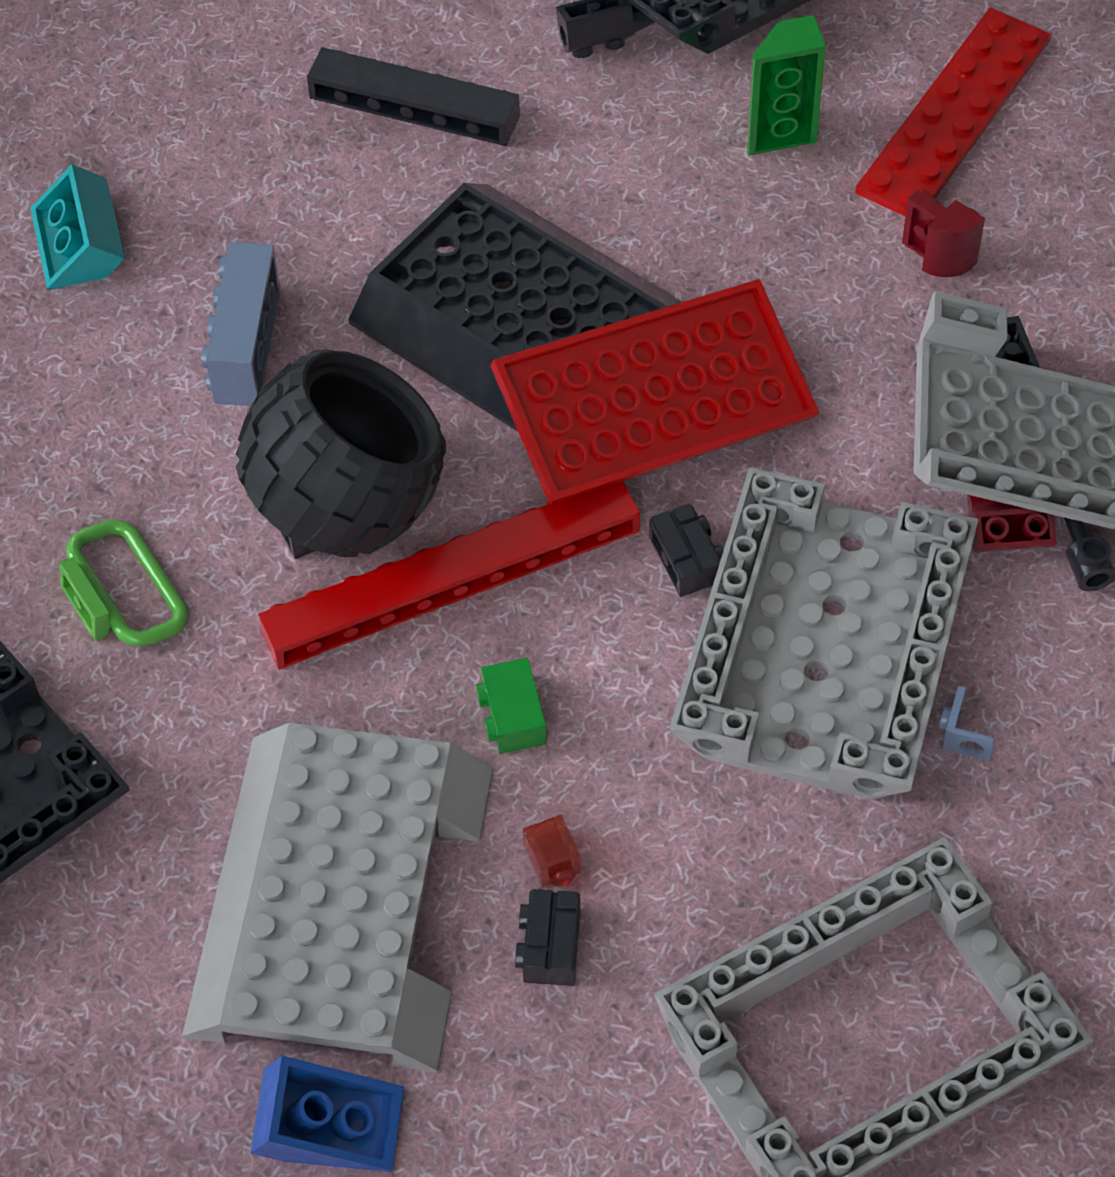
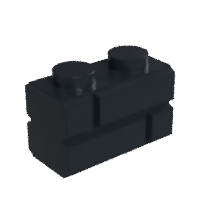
[649,503,724,597]
[515,889,581,986]

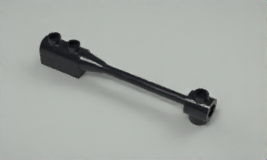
[556,0,656,58]
[995,316,1115,591]

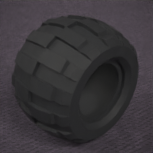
[236,349,446,557]

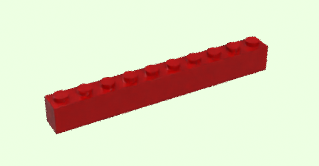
[258,482,640,670]

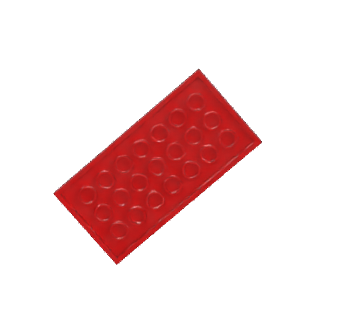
[490,279,819,505]

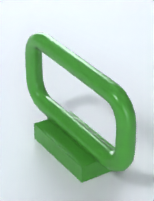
[59,519,189,647]

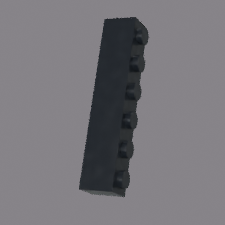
[307,47,520,146]

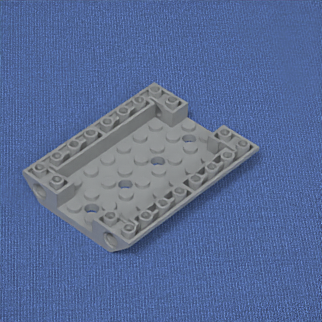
[669,467,978,799]

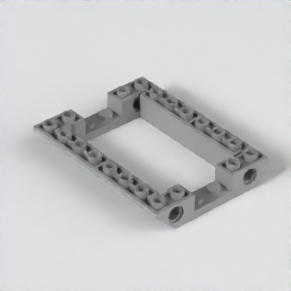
[654,837,1093,1177]

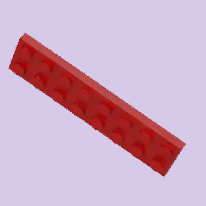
[855,7,1051,217]

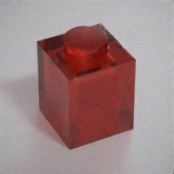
[523,814,581,887]

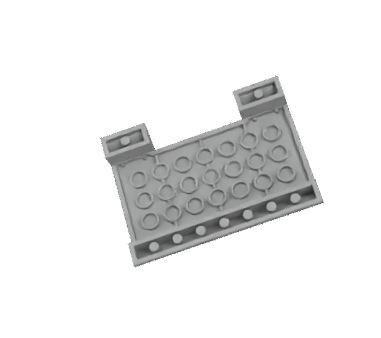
[914,291,1115,529]
[182,723,493,1072]

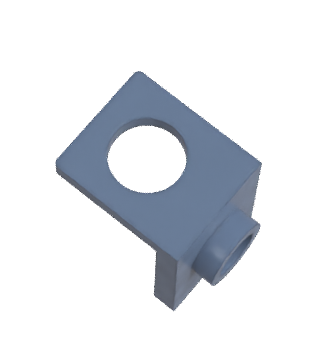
[939,685,995,761]

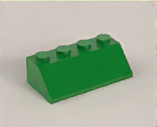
[747,15,826,156]

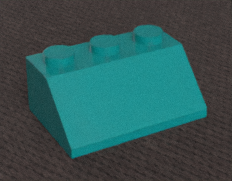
[30,164,125,290]

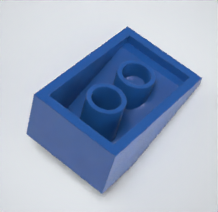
[250,1055,404,1172]

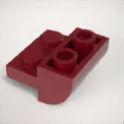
[902,190,985,277]
[967,495,1057,553]

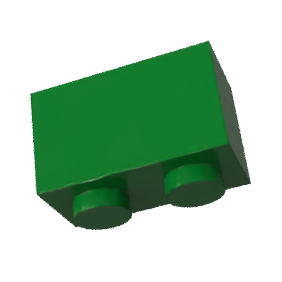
[475,657,547,754]

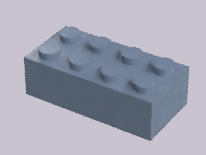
[201,242,280,406]

